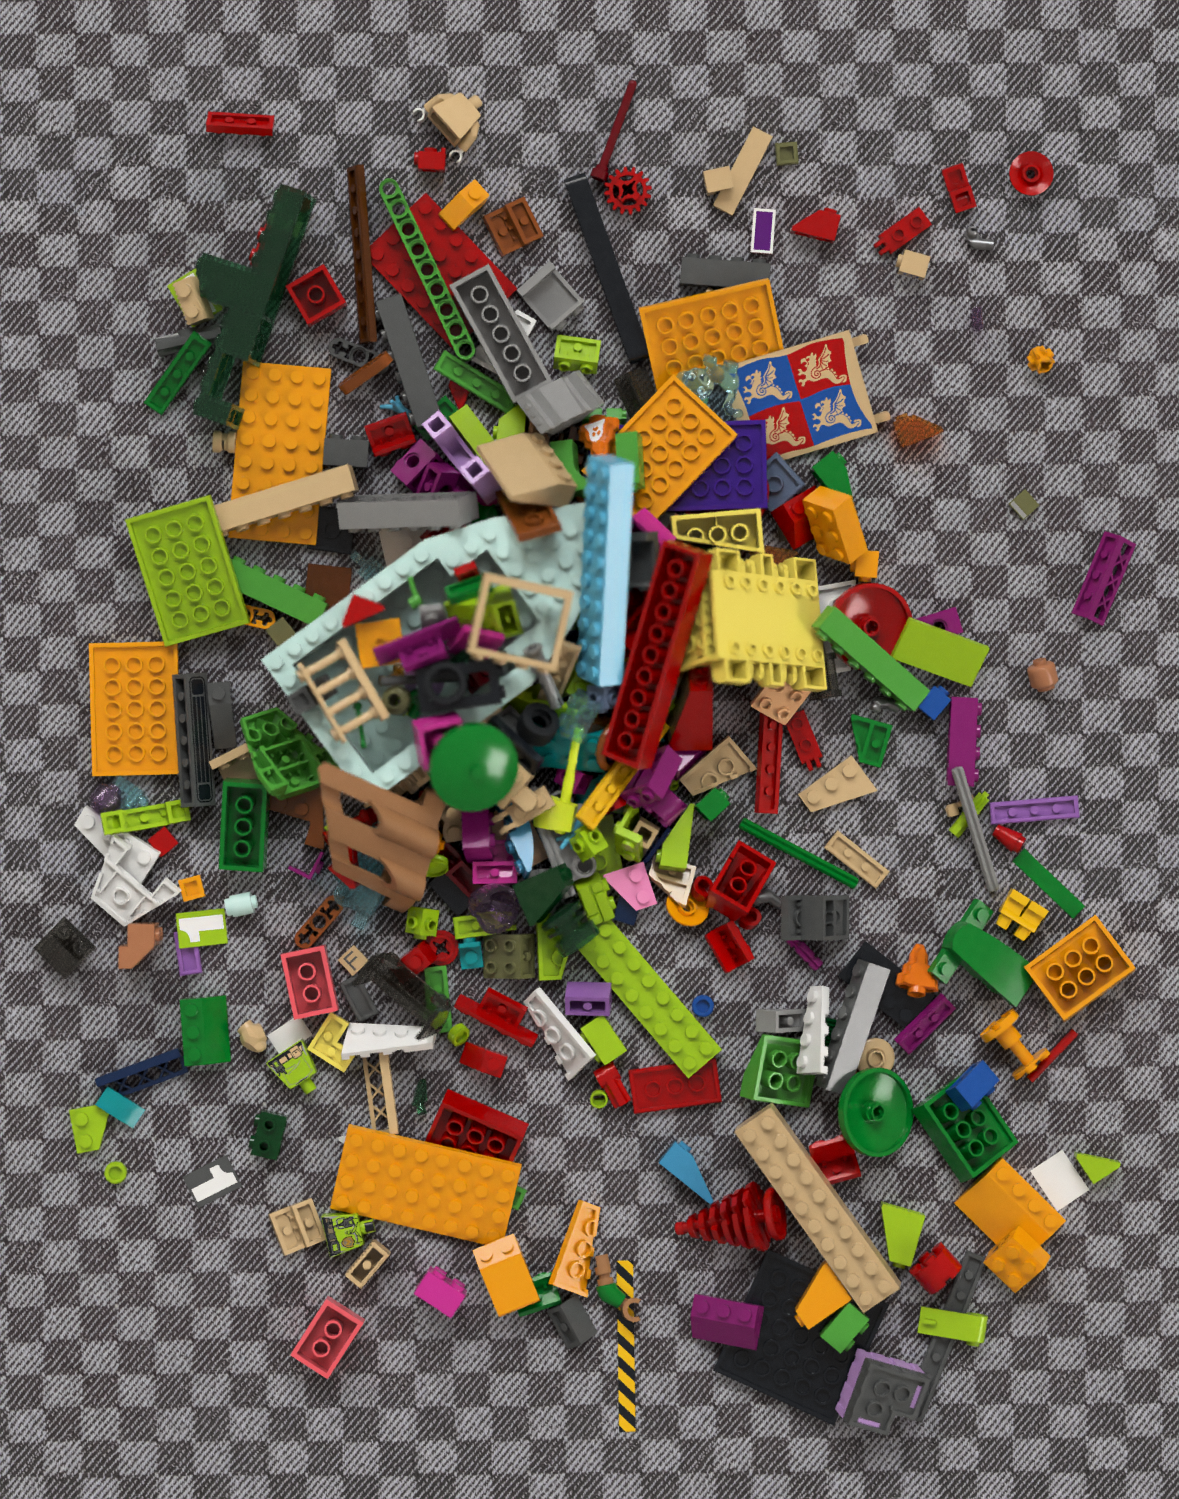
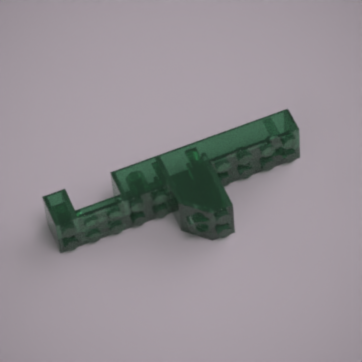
[193,183,316,430]

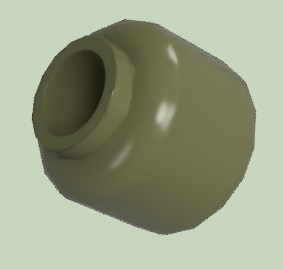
[382,686,413,716]

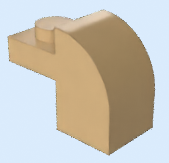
[632,816,661,863]

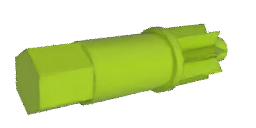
[949,791,989,838]

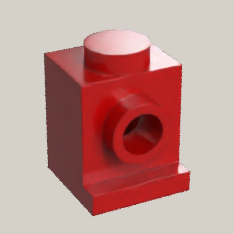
[414,147,446,173]

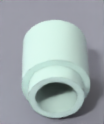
[224,892,258,917]

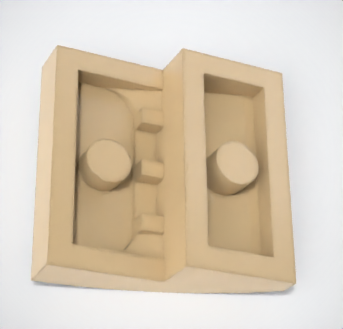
[268,1198,326,1256]

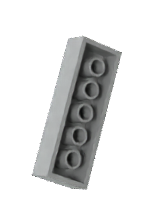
[449,264,553,405]
[337,491,479,533]

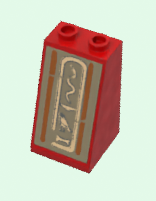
[667,666,713,751]

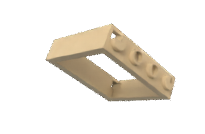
[466,572,574,675]

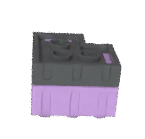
[835,1348,930,1436]

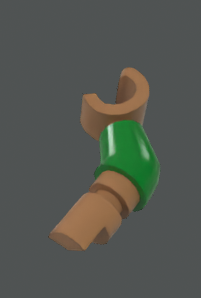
[594,1254,641,1322]

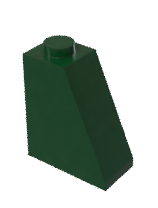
[513,863,574,927]

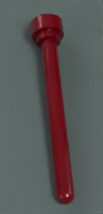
[590,80,637,183]

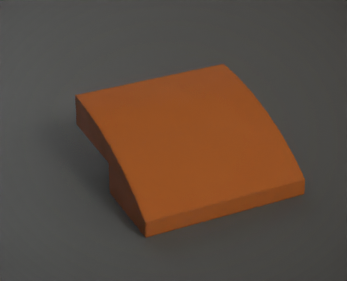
[482,197,544,258]

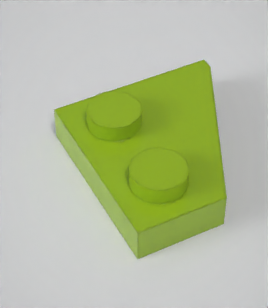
[69,1105,109,1154]

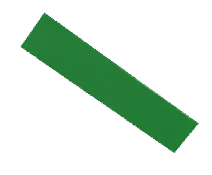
[1013,848,1085,919]

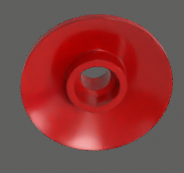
[1009,151,1054,196]

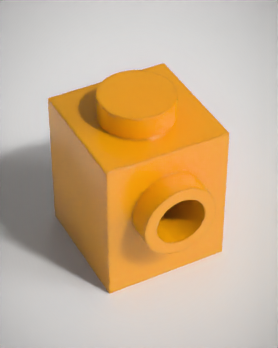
[850,550,879,583]

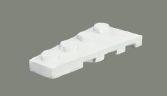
[74,806,161,884]

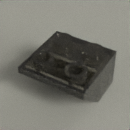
[34,916,96,979]

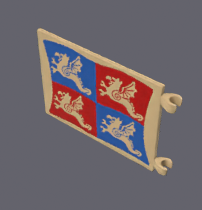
[721,330,890,460]

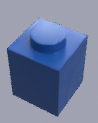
[918,686,951,720]

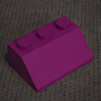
[691,1294,764,1350]

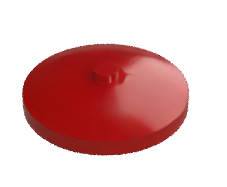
[830,583,912,670]

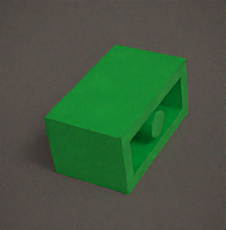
[694,787,730,822]

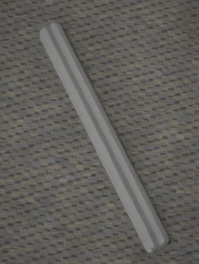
[951,766,999,892]

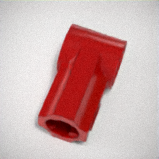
[593,1061,631,1109]

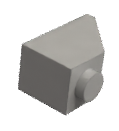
[756,1008,806,1033]

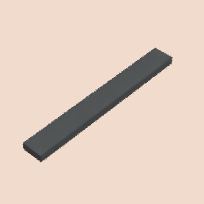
[916,1250,986,1423]

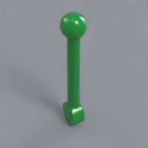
[353,702,366,749]

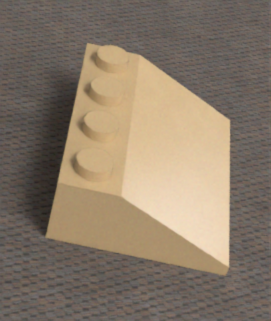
[476,433,577,507]

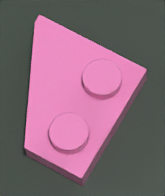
[603,862,657,911]

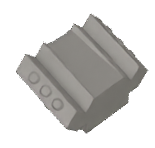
[516,370,605,437]

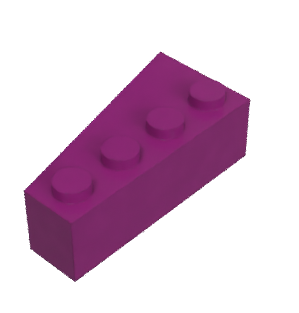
[462,807,495,864]

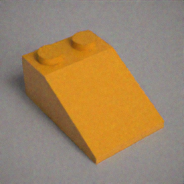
[472,1233,540,1317]

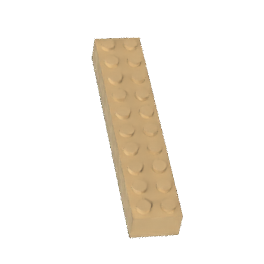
[734,1102,901,1313]

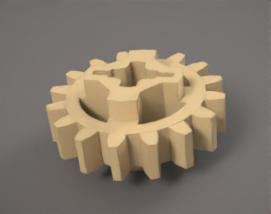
[392,766,430,796]

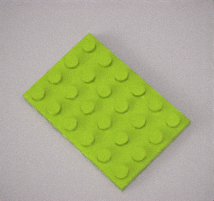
[125,494,250,647]

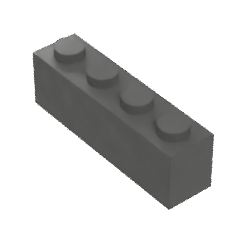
[680,253,771,289]

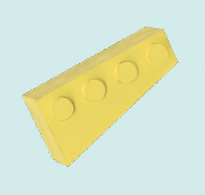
[669,508,764,553]

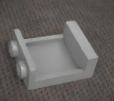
[516,261,585,332]

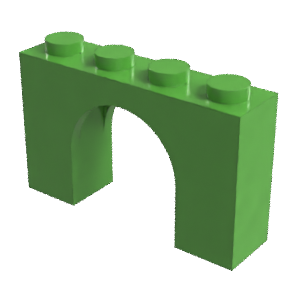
[550,431,645,500]

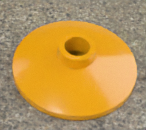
[666,891,709,926]

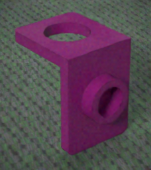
[288,851,325,880]

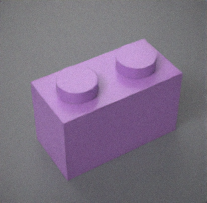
[565,981,612,1016]

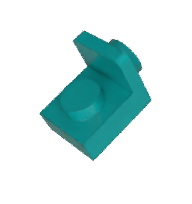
[458,937,484,970]

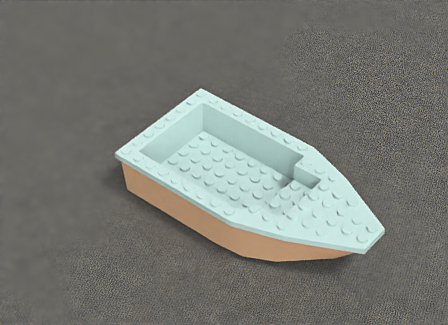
[261,502,585,805]

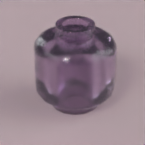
[90,783,122,814]

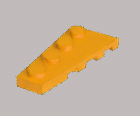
[549,1200,600,1297]

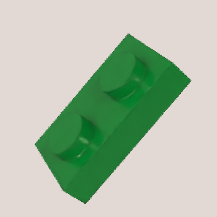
[517,1272,562,1317]

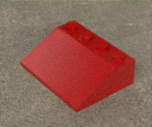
[425,1089,529,1162]

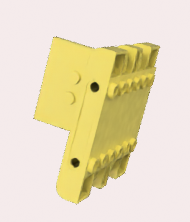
[680,548,827,692]

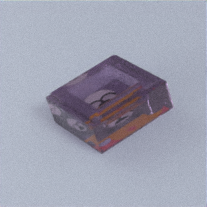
[970,307,984,332]

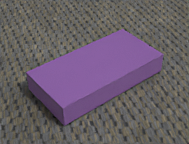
[174,932,203,976]

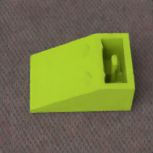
[444,585,523,638]

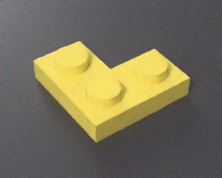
[307,1012,355,1072]

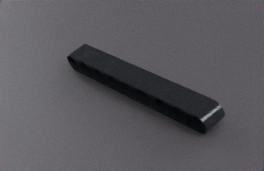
[564,172,649,365]

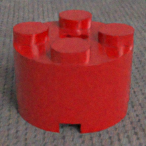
[909,1242,962,1295]

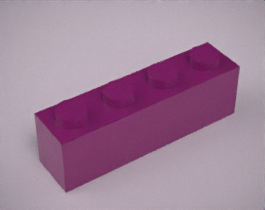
[946,697,982,787]

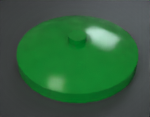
[428,722,518,812]
[838,1068,914,1157]

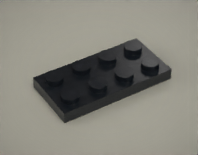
[838,941,935,1028]

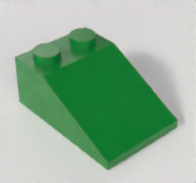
[810,451,854,503]

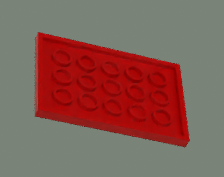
[370,193,517,350]

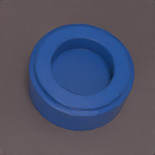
[692,995,714,1017]

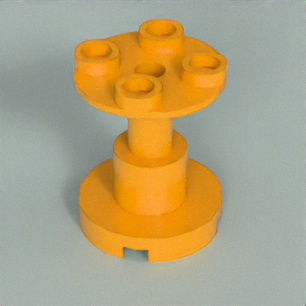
[980,1008,1050,1080]

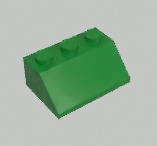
[180,995,231,1066]

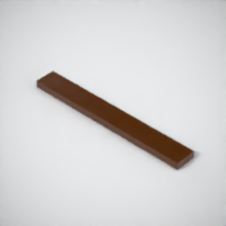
[347,164,377,344]

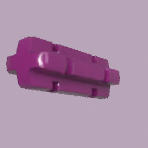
[786,940,823,971]

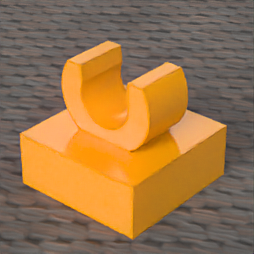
[178,875,206,902]

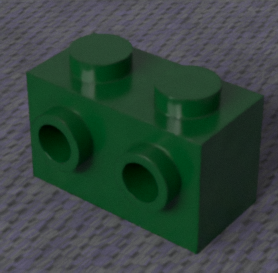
[248,1109,289,1161]

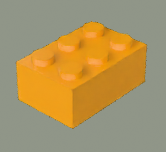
[802,486,868,564]

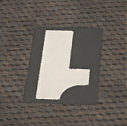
[182,1155,242,1208]

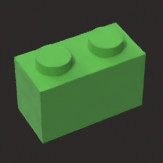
[819,1301,869,1353]

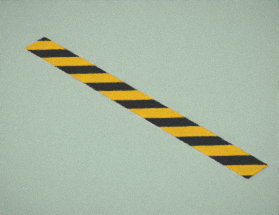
[616,1260,636,1432]

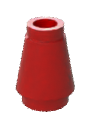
[992,824,1027,854]

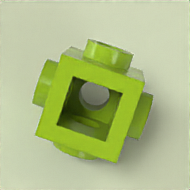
[569,825,609,863]
[405,906,440,940]

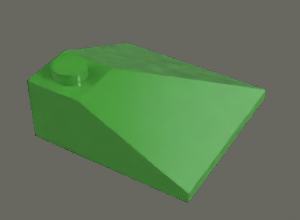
[740,1034,815,1108]

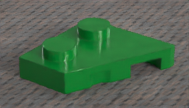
[850,714,893,768]

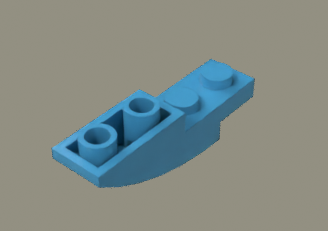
[494,803,534,880]

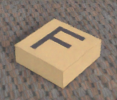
[338,945,369,976]

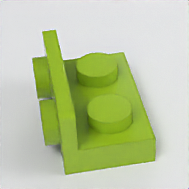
[553,334,601,375]

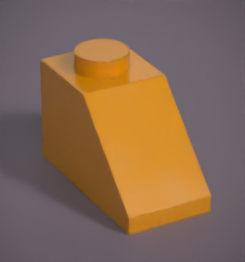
[438,179,490,231]

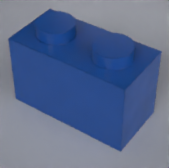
[945,1060,999,1112]

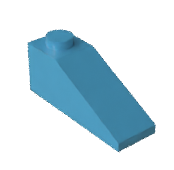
[659,1140,713,1205]

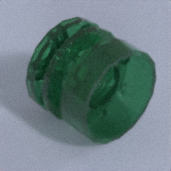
[540,900,600,958]

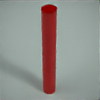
[1027,1029,1078,1083]

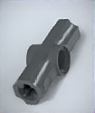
[155,324,224,357]

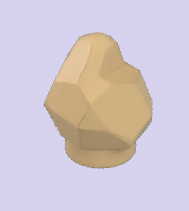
[237,1020,267,1052]

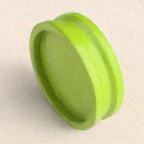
[426,854,449,877]

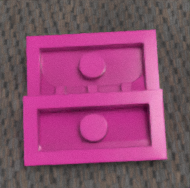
[445,625,505,660]
[472,840,517,884]

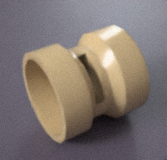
[212,430,237,454]

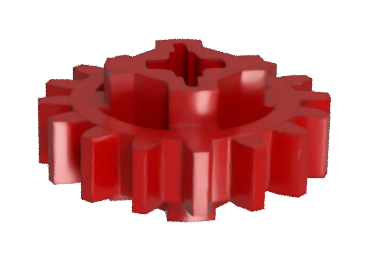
[604,166,652,216]

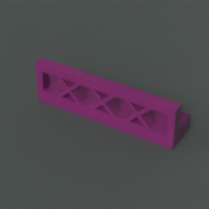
[1071,531,1136,626]

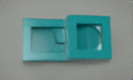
[95,1086,146,1128]

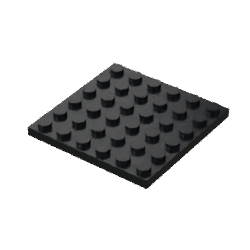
[713,1249,889,1425]

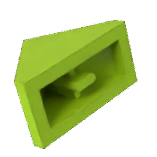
[1074,1152,1121,1184]

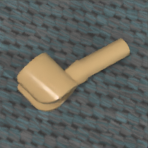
[945,794,974,817]

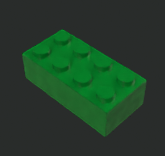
[219,778,270,872]

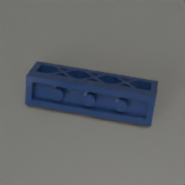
[95,1047,189,1096]

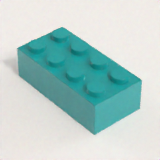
[533,721,609,773]

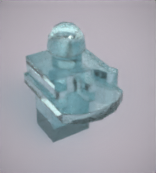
[114,776,149,810]

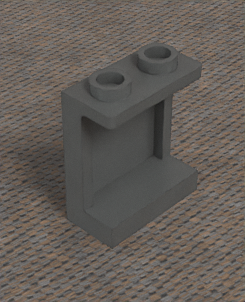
[628,531,659,592]

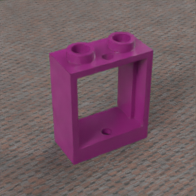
[620,745,683,809]

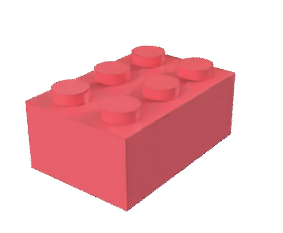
[281,944,339,1020]
[290,1296,365,1379]

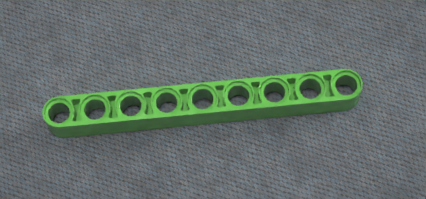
[379,178,476,362]

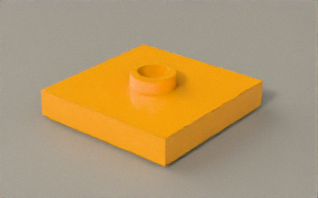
[355,618,403,669]

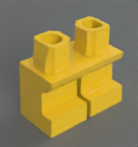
[996,888,1049,941]

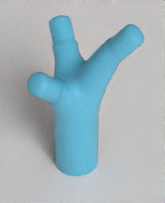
[380,395,411,421]
[556,820,583,850]

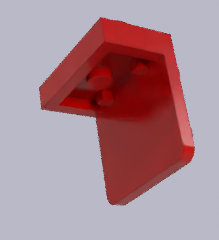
[809,1134,861,1184]

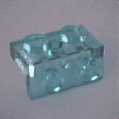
[559,688,601,743]

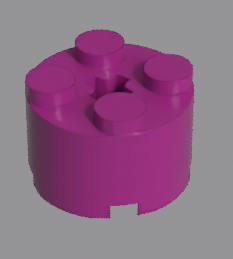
[642,788,688,828]

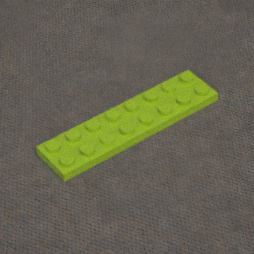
[573,919,722,1078]

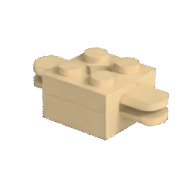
[497,763,538,812]

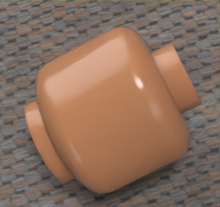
[1027,658,1058,692]

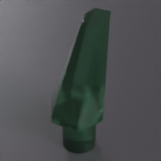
[412,1078,427,1115]

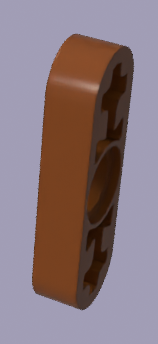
[338,351,393,395]
[295,895,344,949]

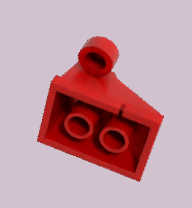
[690,840,776,930]

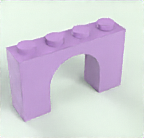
[422,410,502,505]

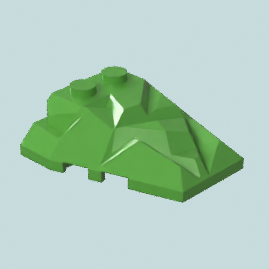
[240,707,341,801]

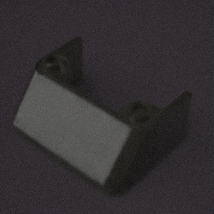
[352,952,452,1041]

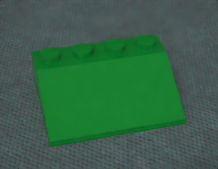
[911,1072,1018,1183]

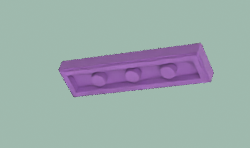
[989,795,1079,825]

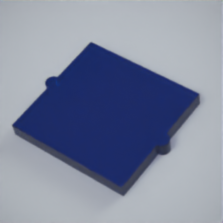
[643,826,672,863]

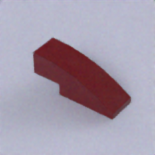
[438,838,491,904]

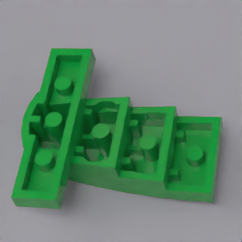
[927,898,1033,1007]

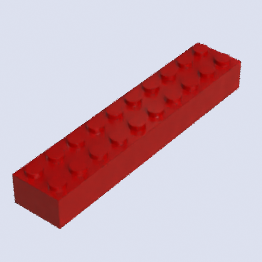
[601,540,714,769]

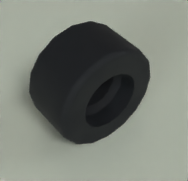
[516,702,560,747]

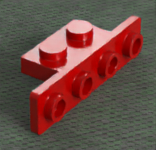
[454,987,538,1048]

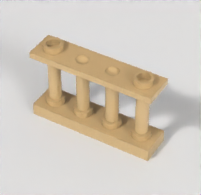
[295,637,390,744]

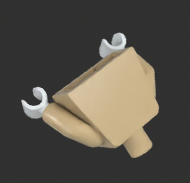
[413,93,482,163]

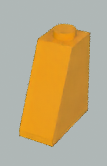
[794,1260,852,1330]

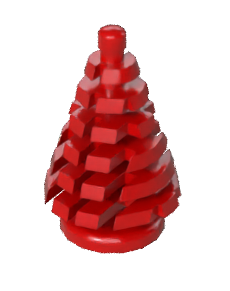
[674,1181,787,1252]

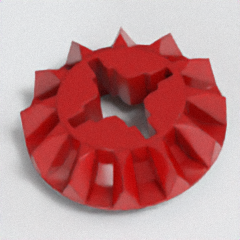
[425,930,459,966]

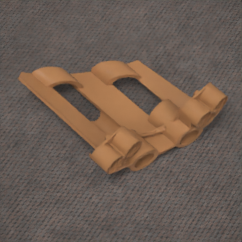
[318,762,445,913]

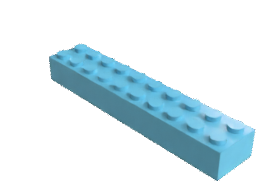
[576,454,634,687]

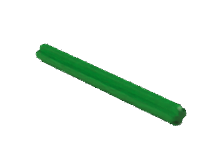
[739,818,859,889]

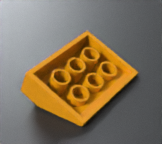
[1024,914,1136,1023]
[954,1157,1066,1245]

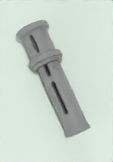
[523,643,564,709]

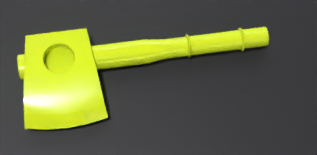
[533,725,583,834]

